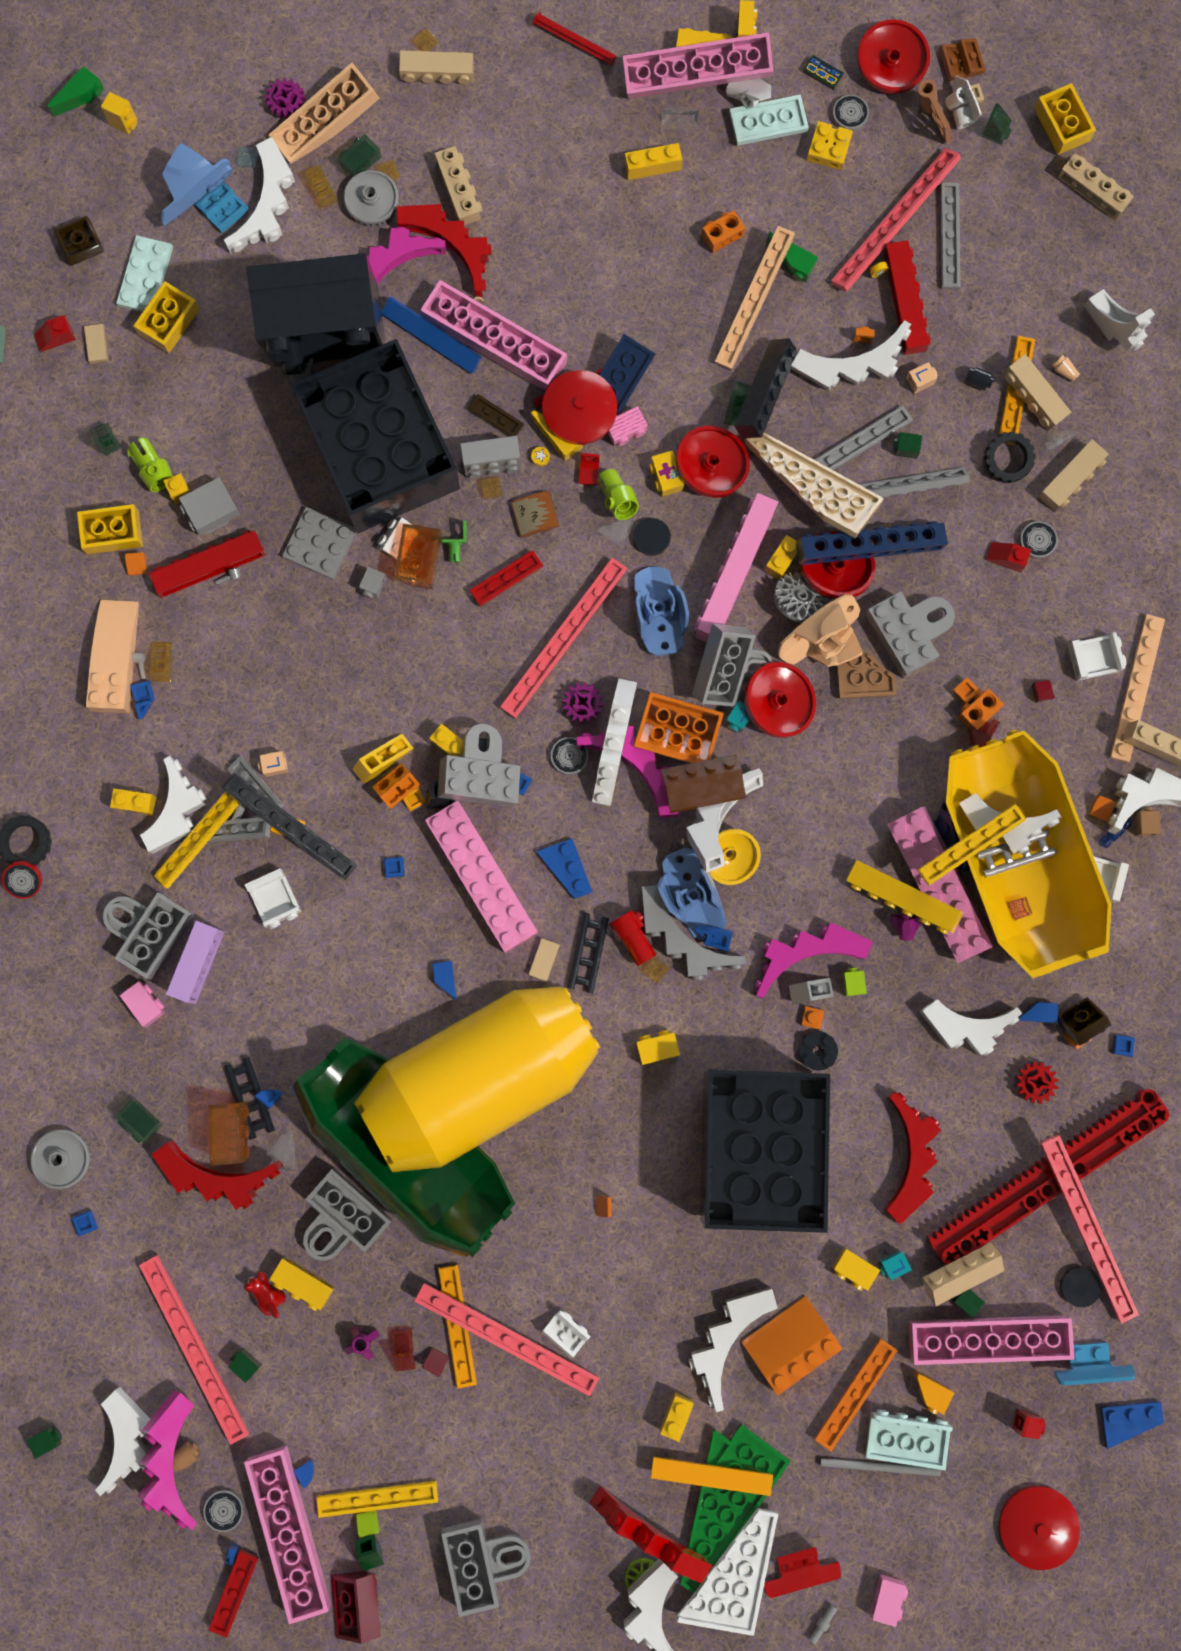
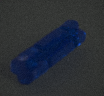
[1100,818,1132,848]

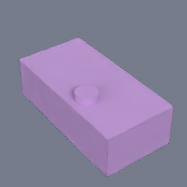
[166,921,225,1004]

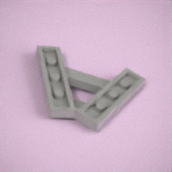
[207,756,284,843]

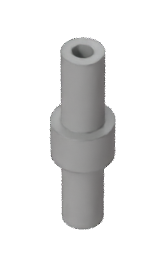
[809,1604,838,1645]

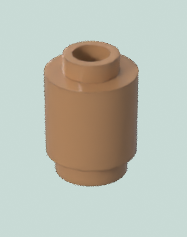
[173,1442,200,1472]

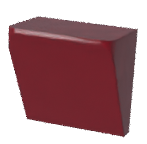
[1031,680,1055,703]
[422,1347,450,1377]

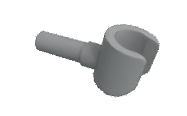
[215,567,240,585]
[132,653,146,679]

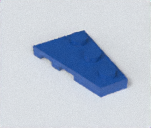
[537,838,593,899]
[1100,1401,1164,1449]

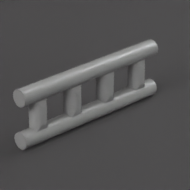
[975,829,1057,878]

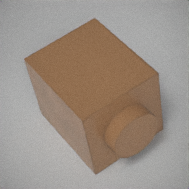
[1135,808,1161,836]

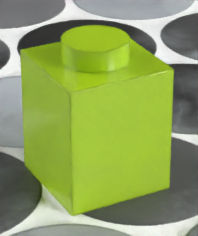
[842,968,867,996]

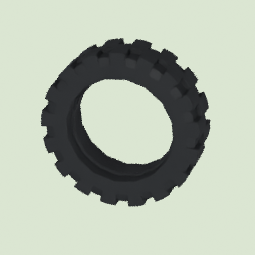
[983,432,1036,484]
[0,816,52,866]

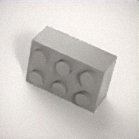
[461,436,521,478]

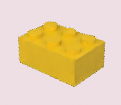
[1034,83,1096,155]
[133,281,200,354]
[77,504,143,555]

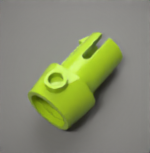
[128,438,173,492]
[597,469,640,520]

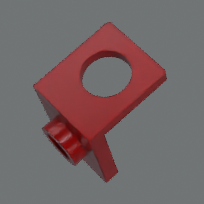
[578,453,600,486]

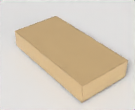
[84,324,109,364]
[529,939,560,981]

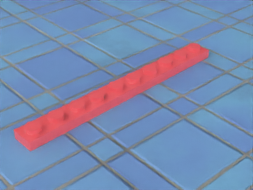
[831,148,961,292]
[500,558,627,719]
[1039,1134,1139,1324]
[139,1255,249,1445]
[414,1283,599,1396]

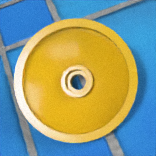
[710,829,761,885]

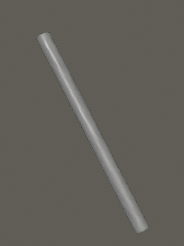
[820,1458,941,1477]

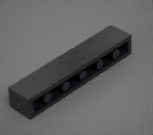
[734,338,797,439]

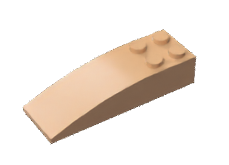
[269,63,380,163]
[86,600,139,713]

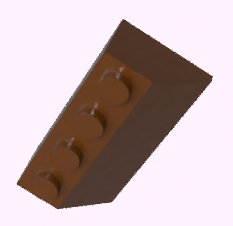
[661,755,746,813]

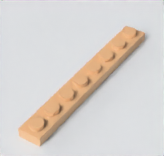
[715,226,795,370]
[1109,614,1165,763]

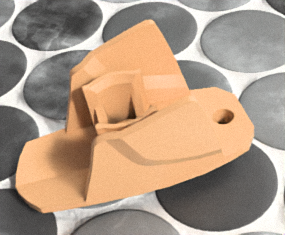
[778,595,862,667]

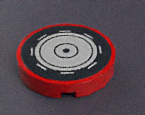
[2,861,43,899]

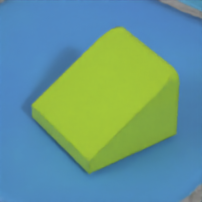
[356,1510,380,1538]

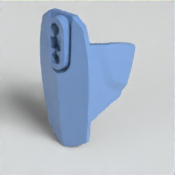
[161,143,233,226]
[635,567,689,656]
[658,847,727,939]

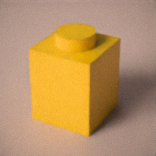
[164,473,191,504]

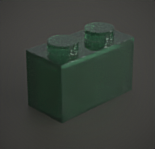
[338,134,381,178]
[115,1098,163,1143]

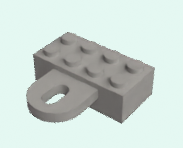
[865,591,955,679]
[692,623,773,707]
[437,724,520,807]
[103,892,195,980]
[303,1168,393,1261]
[441,1519,530,1617]

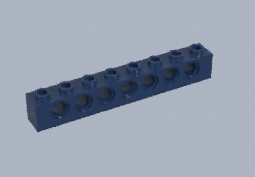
[796,521,948,565]

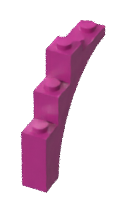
[369,227,446,284]
[576,724,679,818]
[753,922,873,999]
[137,1390,197,1530]

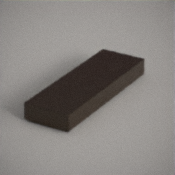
[467,394,524,437]

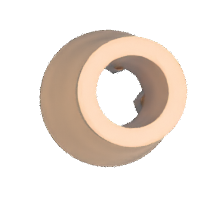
[1052,354,1080,382]

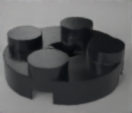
[798,1031,838,1071]

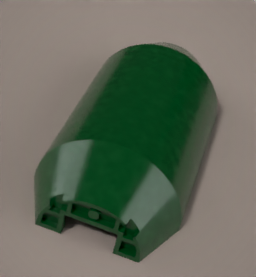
[293,1038,515,1258]

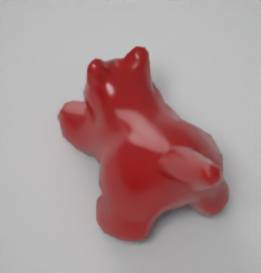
[244,1271,286,1319]

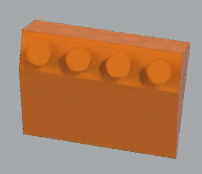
[634,692,724,763]
[741,1295,843,1396]

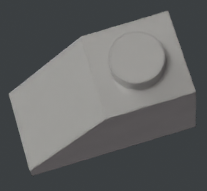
[789,978,834,1004]

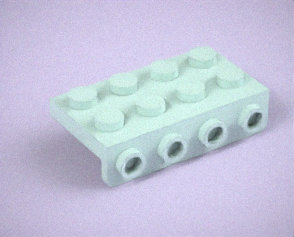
[865,1409,953,1470]

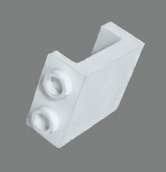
[1067,632,1126,681]
[1094,857,1129,903]
[245,868,302,929]

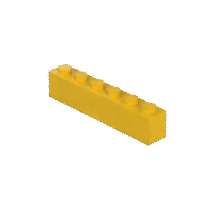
[846,860,964,935]

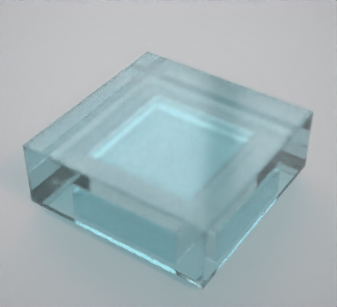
[237,147,259,169]

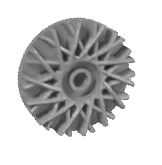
[343,170,399,227]
[773,572,831,623]
[30,1129,92,1189]

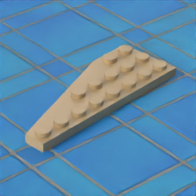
[744,433,884,538]

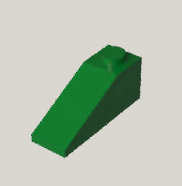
[47,66,104,117]
[766,231,818,283]

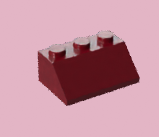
[331,1571,381,1644]

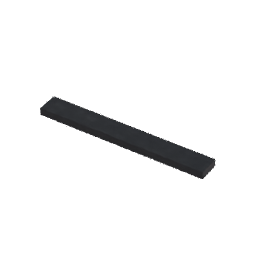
[222,772,357,880]

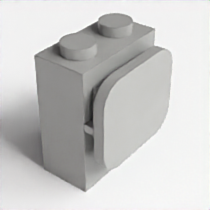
[179,477,240,536]

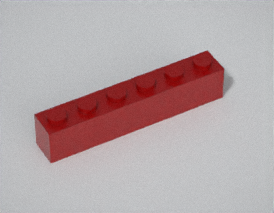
[884,240,931,355]
[149,530,266,598]

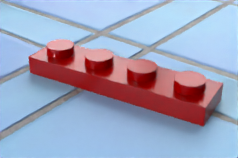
[470,550,543,607]
[208,1549,259,1638]

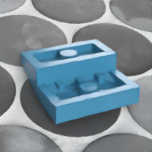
[195,181,249,233]

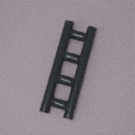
[567,913,609,994]
[224,1057,275,1140]

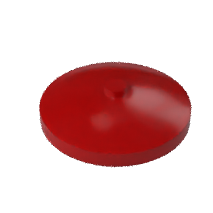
[857,19,930,94]
[542,370,617,445]
[676,426,750,498]
[800,531,876,599]
[744,662,816,738]
[998,1485,1080,1570]

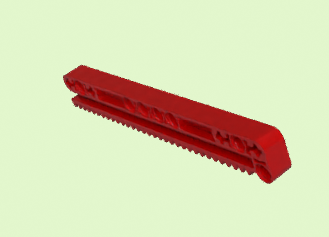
[926,1089,1169,1265]

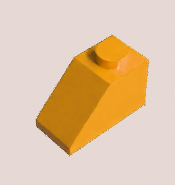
[914,1371,955,1415]

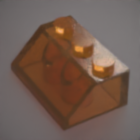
[394,524,442,590]
[209,1101,250,1166]

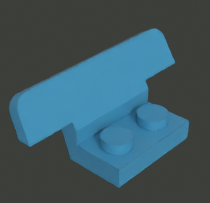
[1054,1342,1135,1386]

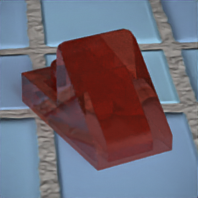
[967,719,1000,748]
[392,1329,416,1372]

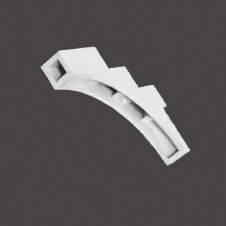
[224,137,295,254]
[791,320,911,390]
[592,679,637,806]
[687,768,763,873]
[689,1287,778,1412]

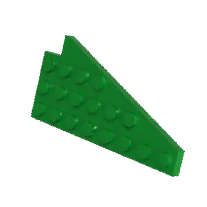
[680,1423,791,1593]

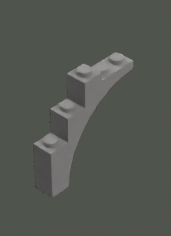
[641,885,746,980]

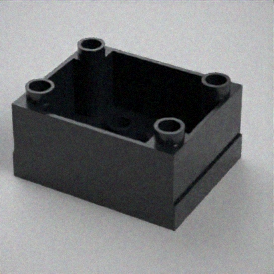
[246,253,385,375]
[291,338,460,534]
[700,1070,830,1233]

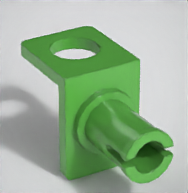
[441,520,467,562]

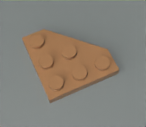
[837,648,897,699]

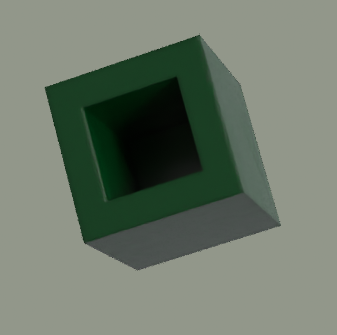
[893,432,922,459]
[951,1289,985,1317]
[228,1349,262,1383]
[27,1425,62,1459]
[355,1534,384,1571]

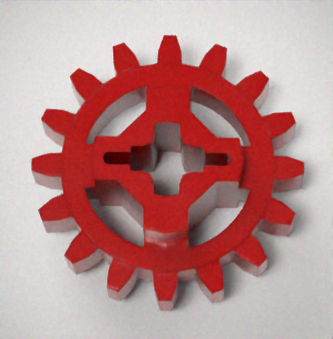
[1015,1061,1059,1104]

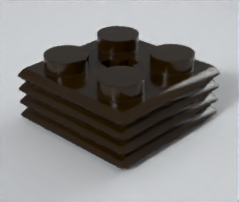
[54,216,104,266]
[1058,997,1112,1046]

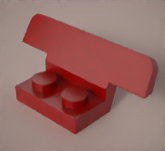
[764,1547,841,1598]

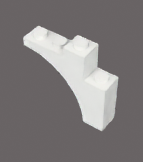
[1084,289,1155,352]
[140,756,206,854]
[1108,768,1181,834]
[959,793,1061,855]
[919,999,1022,1056]
[95,1387,150,1496]
[623,1559,678,1651]

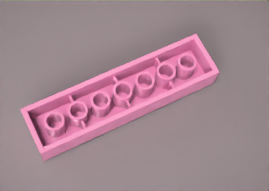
[623,32,774,99]
[420,280,567,391]
[693,493,778,642]
[425,801,538,954]
[887,806,996,963]
[908,1315,1074,1365]
[244,1445,332,1624]

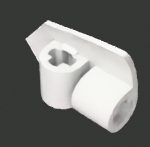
[945,76,982,130]
[726,78,771,109]

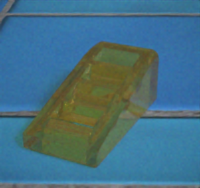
[304,165,338,209]
[149,642,172,682]

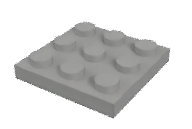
[282,507,357,580]

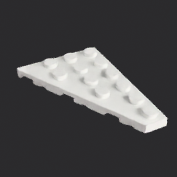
[676,1508,778,1636]

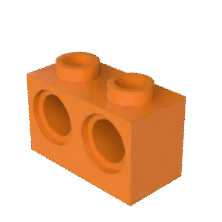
[701,210,745,253]
[958,688,1005,733]
[372,763,420,809]

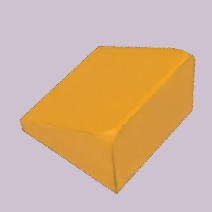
[403,787,426,811]

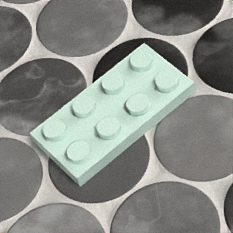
[729,95,809,146]
[116,235,173,312]

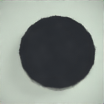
[633,518,671,556]
[1060,1267,1101,1307]

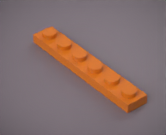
[814,1338,898,1452]

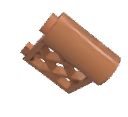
[918,79,951,144]

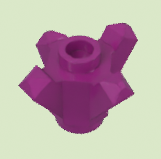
[889,912,922,941]
[344,1325,380,1361]

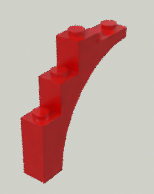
[397,204,492,297]
[883,1092,942,1225]
[151,1140,284,1210]
[589,1486,713,1583]

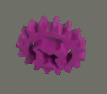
[265,77,306,119]
[562,682,604,724]

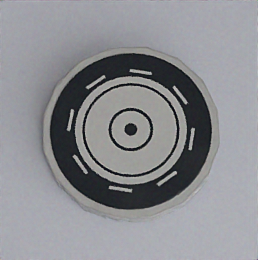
[832,95,869,132]
[1019,521,1058,559]
[551,737,588,775]
[203,1489,244,1532]

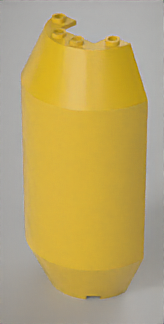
[946,729,1112,979]
[354,987,600,1172]

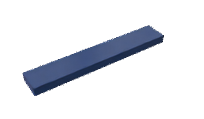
[382,296,482,374]

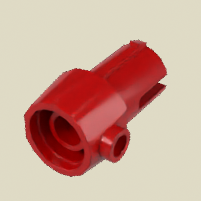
[609,910,657,966]

